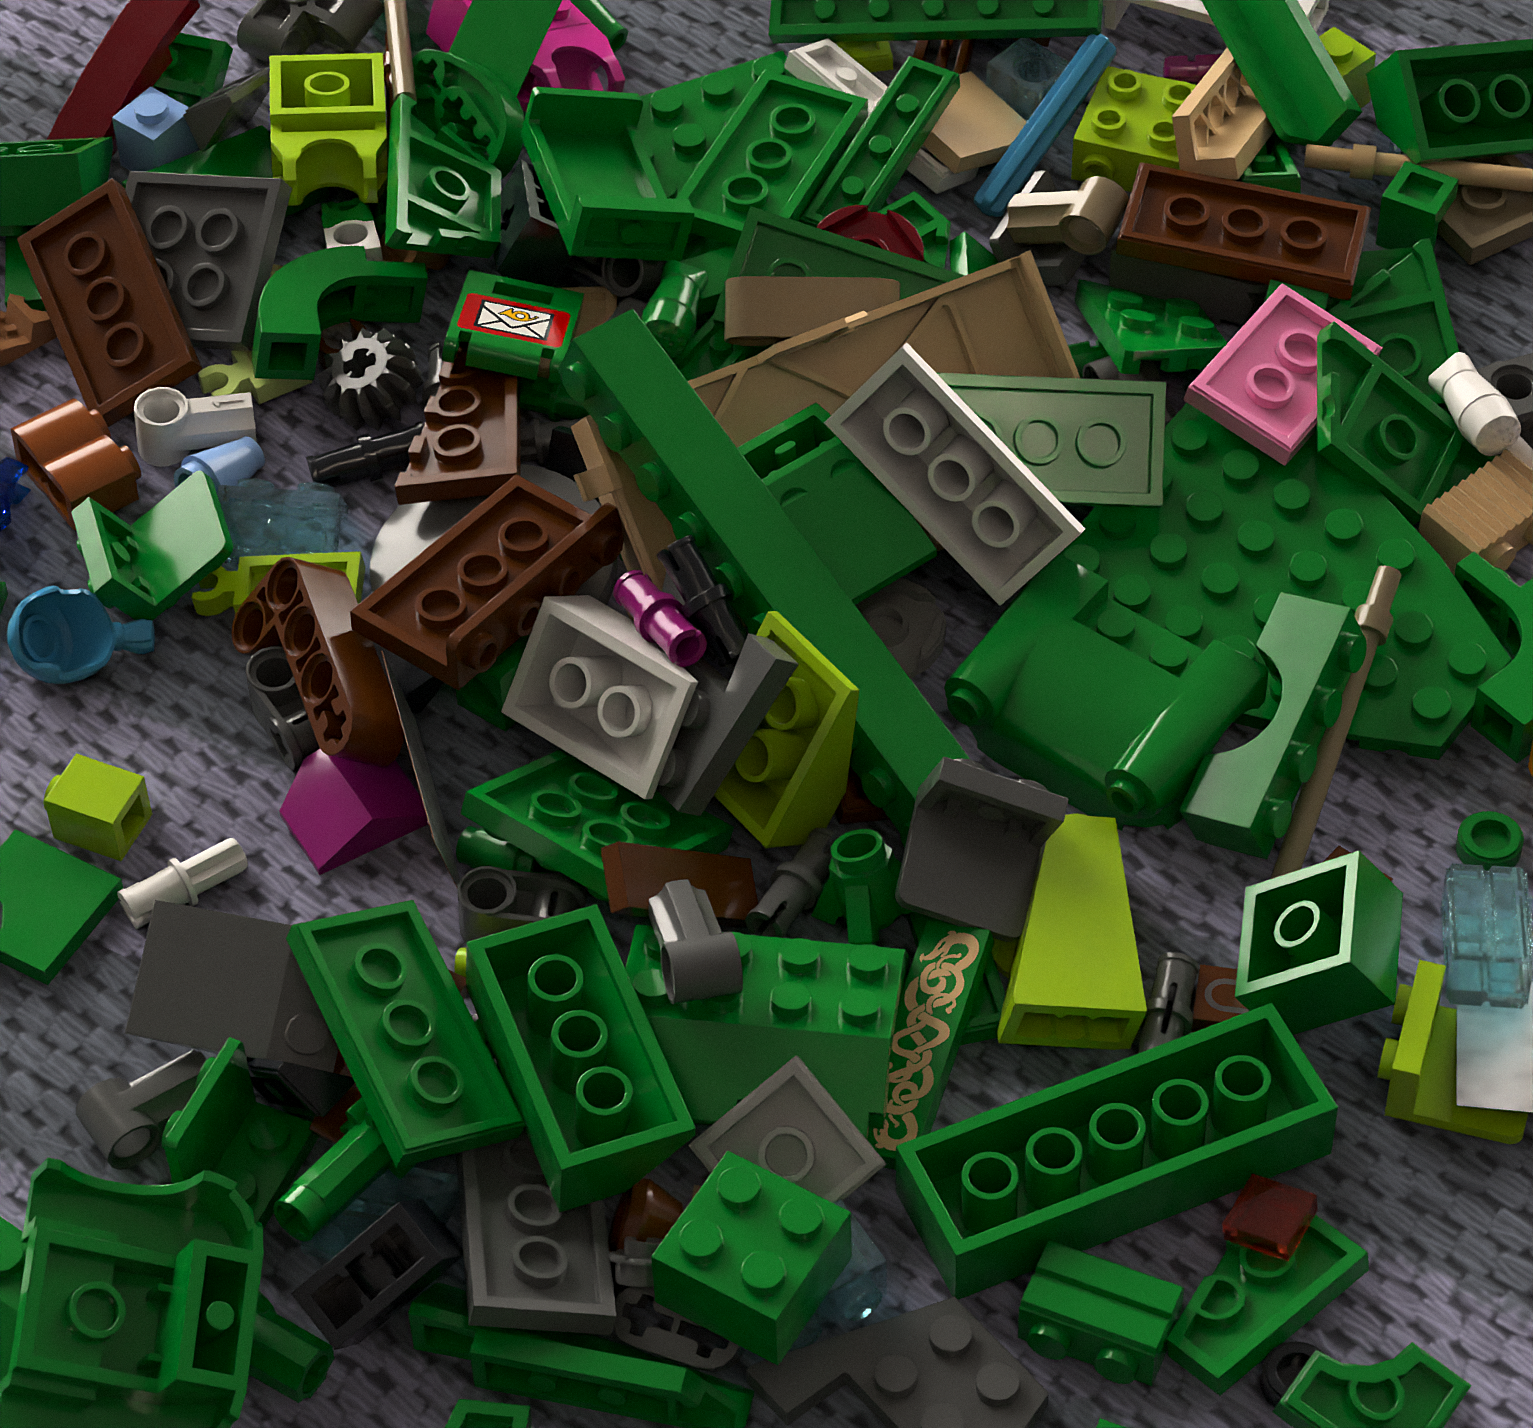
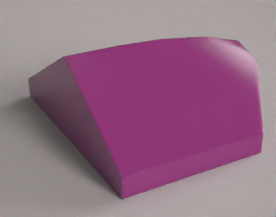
[279,748,429,875]

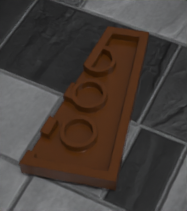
[394,341,521,505]

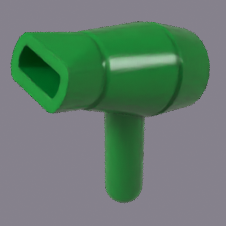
[641,260,708,359]

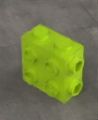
[1071,66,1197,192]

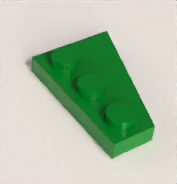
[1167,1178,1369,1396]

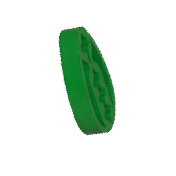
[411,49,524,180]

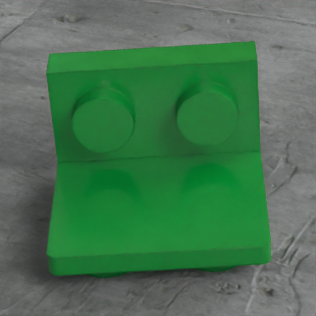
[162,1037,319,1230]

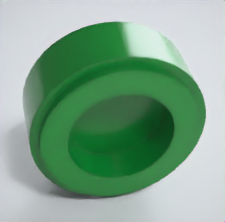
[1456,811,1524,875]

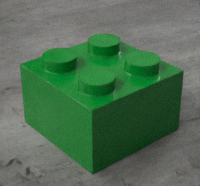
[1235,850,1403,1035]
[651,1150,852,1365]

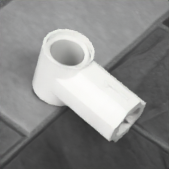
[134,387,256,466]

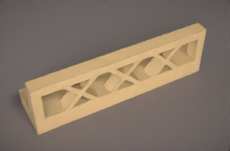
[1172,47,1275,180]

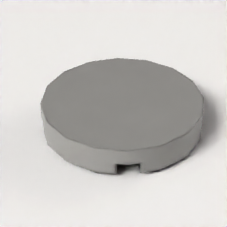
[855,578,946,679]

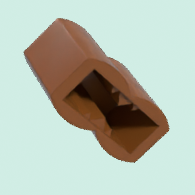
[10,398,141,531]

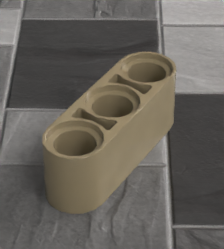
[724,276,900,347]

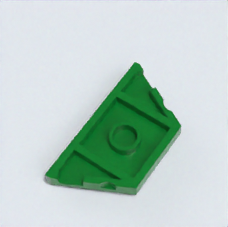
[385,93,501,258]
[1328,238,1459,416]
[1074,279,1227,374]
[1317,321,1500,526]

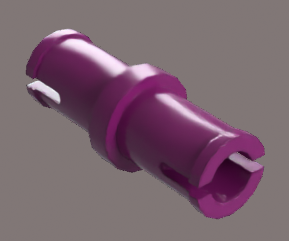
[613,570,707,667]

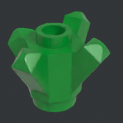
[811,829,914,945]

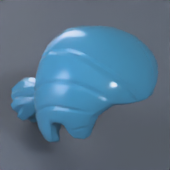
[7,586,155,684]

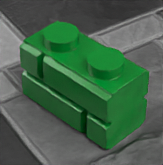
[1017,1240,1184,1386]

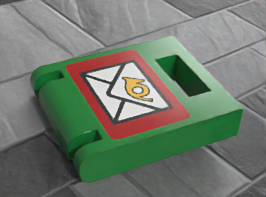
[442,270,584,385]

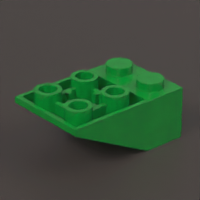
[737,403,937,605]

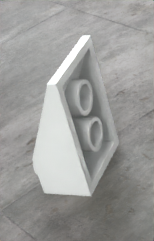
[501,595,698,799]

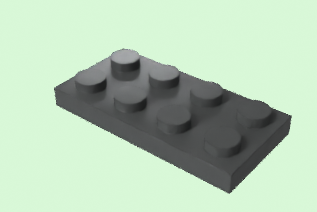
[456,1128,616,1335]

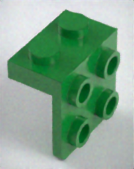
[71,471,233,621]

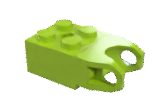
[269,53,388,206]

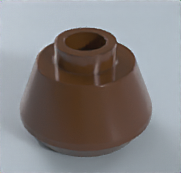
[608,1178,683,1266]

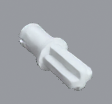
[117,838,248,929]

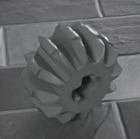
[317,327,424,431]

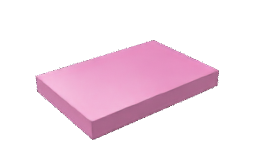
[1183,284,1383,466]

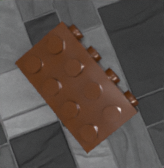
[350,474,624,691]

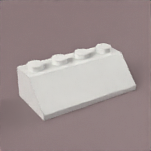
[824,342,1085,606]

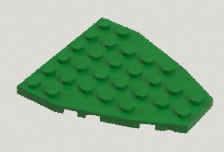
[1001,403,1511,760]

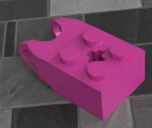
[426,0,626,112]

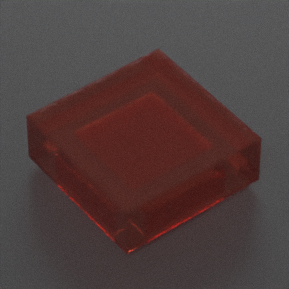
[1222,1173,1318,1262]

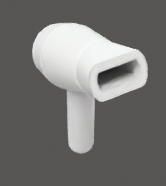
[1428,352,1533,470]

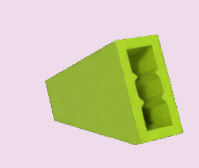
[997,813,1147,1050]

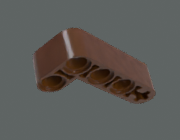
[231,557,404,767]

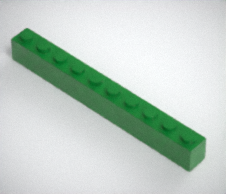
[558,308,971,847]

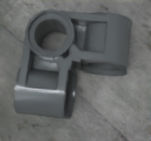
[237,0,384,63]

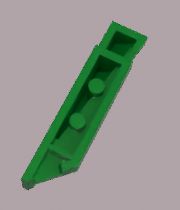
[408,1283,754,1428]

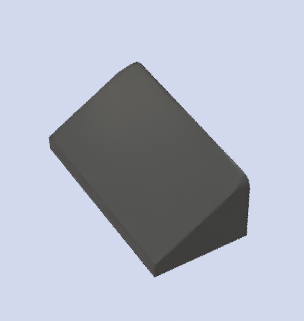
[183,66,270,151]

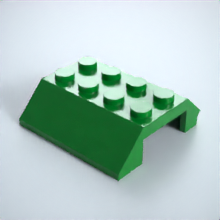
[625,924,910,1140]

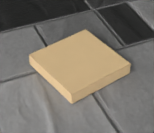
[923,71,1027,174]

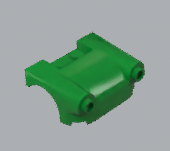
[944,554,1269,831]
[0,1157,264,1428]

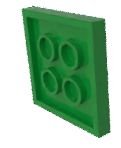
[460,749,734,902]

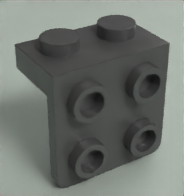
[895,756,1069,942]

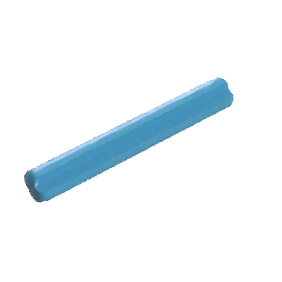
[974,34,1117,217]

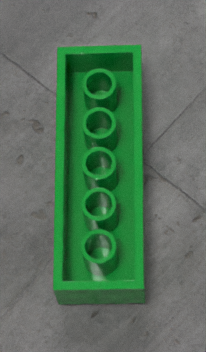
[896,1003,1338,1300]

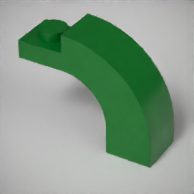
[252,246,428,380]
[1455,552,1533,763]

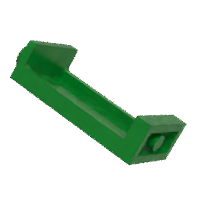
[520,87,695,262]

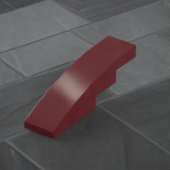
[47,0,201,156]

